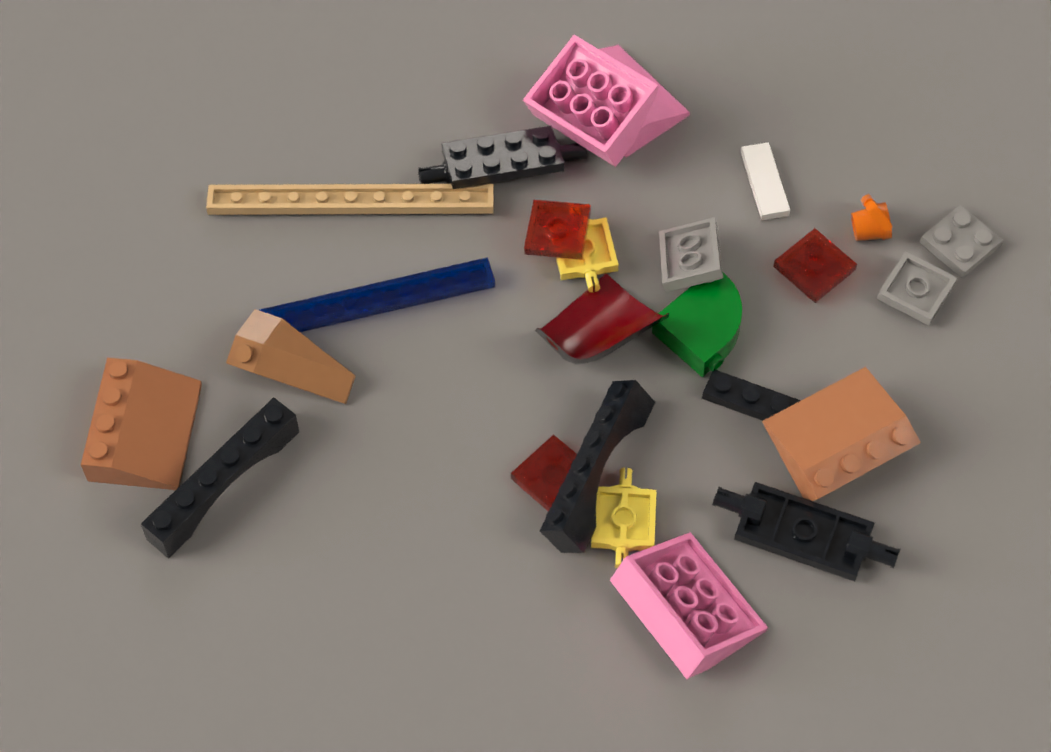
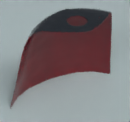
[535,273,669,364]

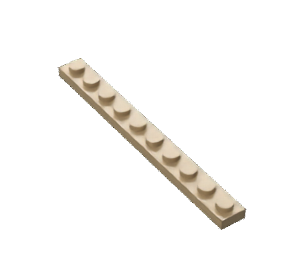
[206,184,494,215]

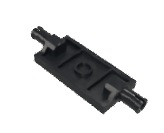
[418,126,587,189]
[712,482,900,581]

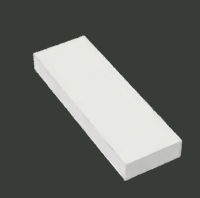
[741,142,790,220]

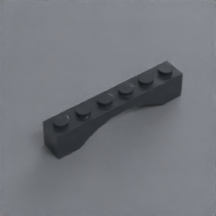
[540,380,655,553]
[141,397,299,558]

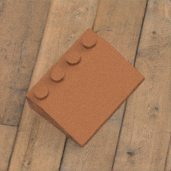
[81,357,202,490]
[762,367,921,501]

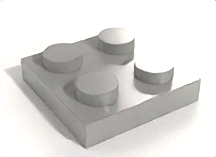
[920,205,1003,279]
[877,251,958,326]

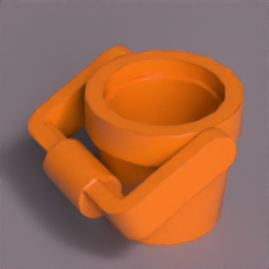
[851,193,892,241]

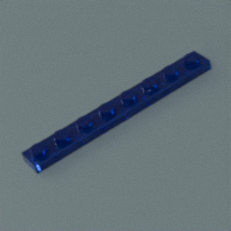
[259,257,495,332]

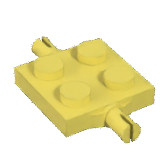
[550,204,619,292]
[591,468,657,569]

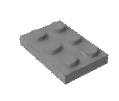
[659,217,723,292]

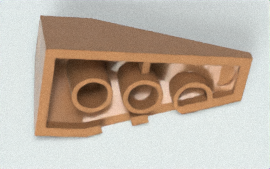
[226,309,356,404]

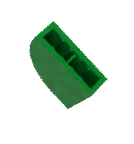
[652,272,742,377]

